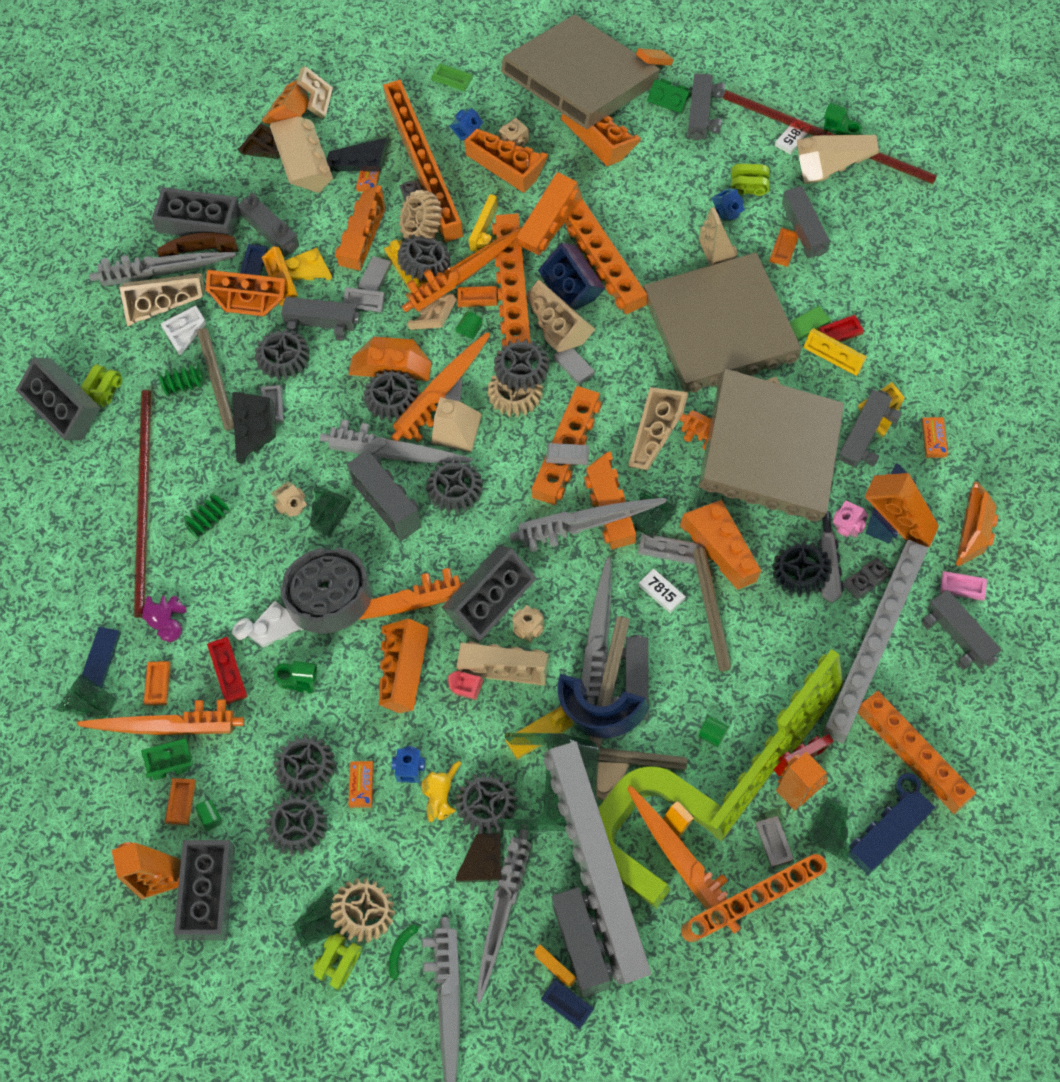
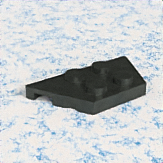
[232,392,276,464]

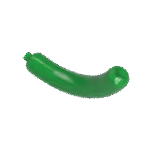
[389,924,420,981]

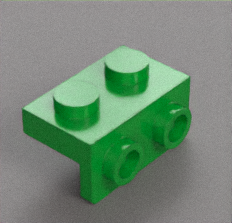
[647,78,692,114]
[141,737,193,780]

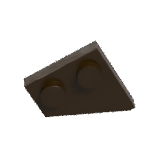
[237,123,280,159]
[456,833,501,883]

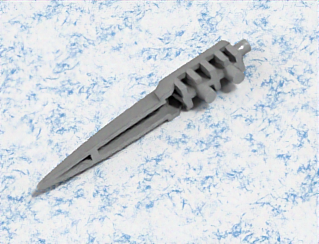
[89,252,236,286]
[320,420,473,463]
[510,498,667,552]
[582,556,615,706]
[477,829,532,1004]
[421,917,460,1082]

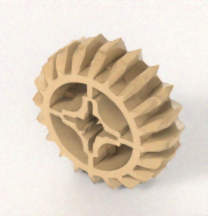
[399,190,442,238]
[488,366,543,418]
[330,878,395,943]

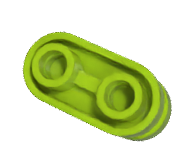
[731,164,770,196]
[80,364,122,407]
[312,933,362,991]

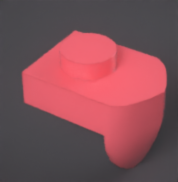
[448,671,484,700]

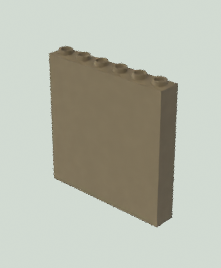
[501,15,660,129]
[644,252,801,392]
[698,369,844,521]

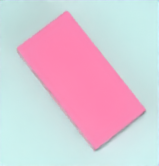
[940,571,987,601]

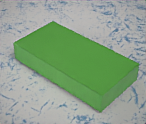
[431,63,473,91]
[789,306,831,341]

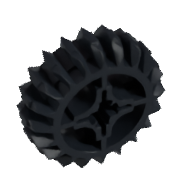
[772,540,832,598]

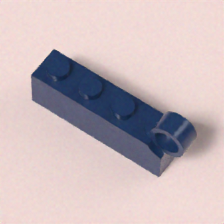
[847,773,935,876]

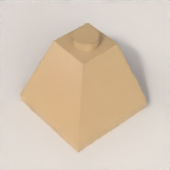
[431,397,482,452]

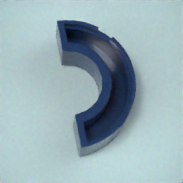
[557,674,649,738]

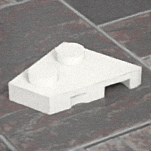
[161,306,206,355]
[248,601,304,648]

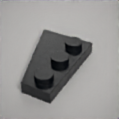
[326,137,388,172]

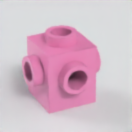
[833,500,869,538]

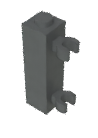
[687,73,725,140]
[782,186,830,258]
[237,192,299,257]
[281,297,360,341]
[838,389,902,468]
[922,590,1002,670]
[610,635,649,720]

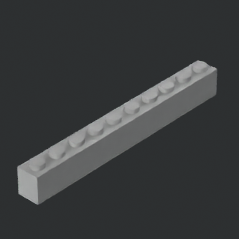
[822,540,928,744]
[544,742,652,985]

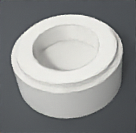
[232,618,254,640]

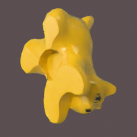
[421,761,461,822]

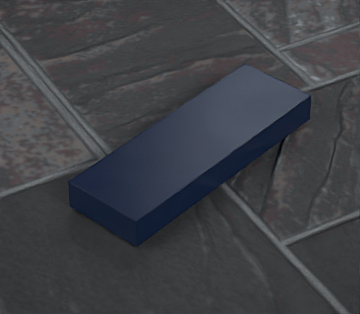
[78,627,121,693]

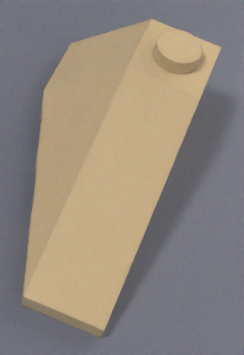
[797,135,879,184]
[699,207,737,266]
[526,280,595,352]
[628,387,688,470]

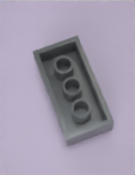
[152,187,240,237]
[16,357,100,441]
[347,450,421,541]
[441,545,537,641]
[174,840,235,940]
[551,887,613,998]

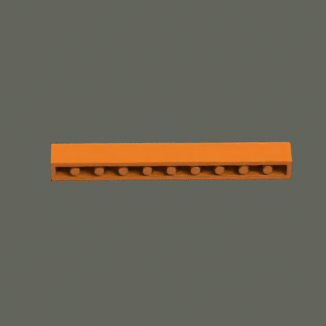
[383,79,463,242]

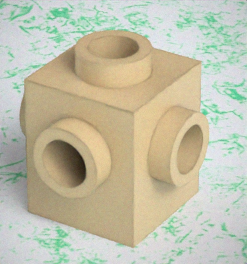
[499,118,529,147]
[271,481,307,517]
[512,605,544,643]

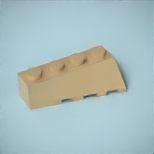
[119,273,205,326]
[456,641,549,686]

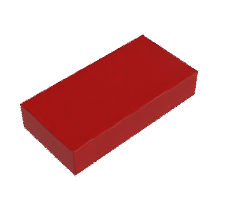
[818,315,864,342]

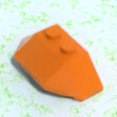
[262,80,309,124]
[205,270,286,316]
[349,337,432,381]
[955,482,998,566]

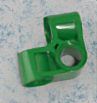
[823,103,862,136]
[273,660,318,694]

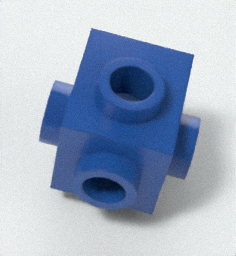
[449,108,484,140]
[711,188,745,221]
[392,746,425,783]

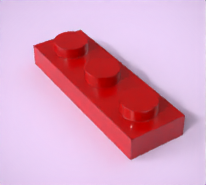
[207,636,248,705]
[773,734,834,777]

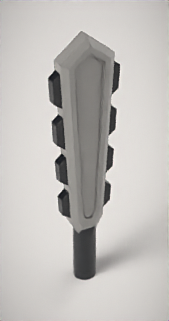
[818,511,844,604]

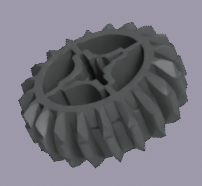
[397,235,451,282]
[255,328,310,380]
[494,338,549,392]
[363,369,419,422]
[426,459,483,514]
[274,734,336,795]
[455,772,518,834]
[265,793,328,856]

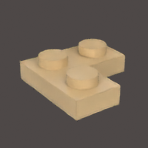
[297,66,333,119]

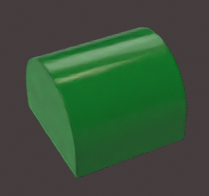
[455,311,483,339]
[698,716,729,747]
[195,800,222,832]

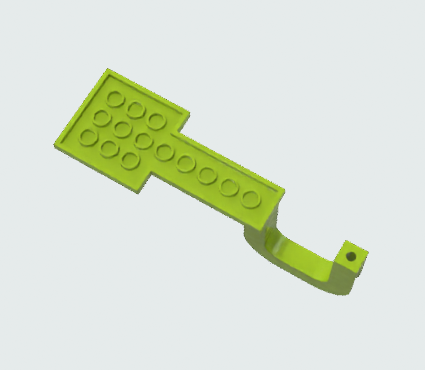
[598,649,843,909]

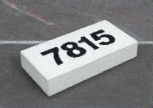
[775,118,813,155]
[639,569,686,613]

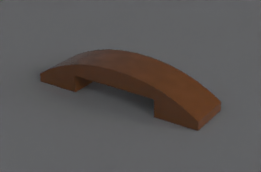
[157,233,238,257]

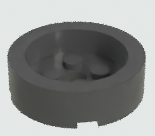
[280,547,372,634]

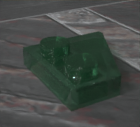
[310,486,351,536]
[635,488,677,538]
[56,674,117,719]
[805,797,848,861]
[293,886,342,948]

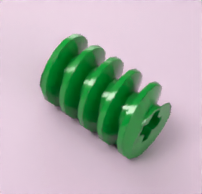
[158,362,204,396]
[183,494,231,540]

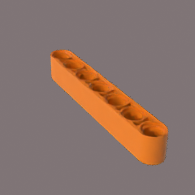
[681,854,827,942]

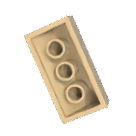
[270,116,333,193]

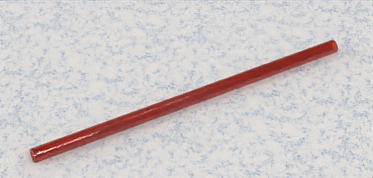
[723,90,937,184]
[133,390,152,618]

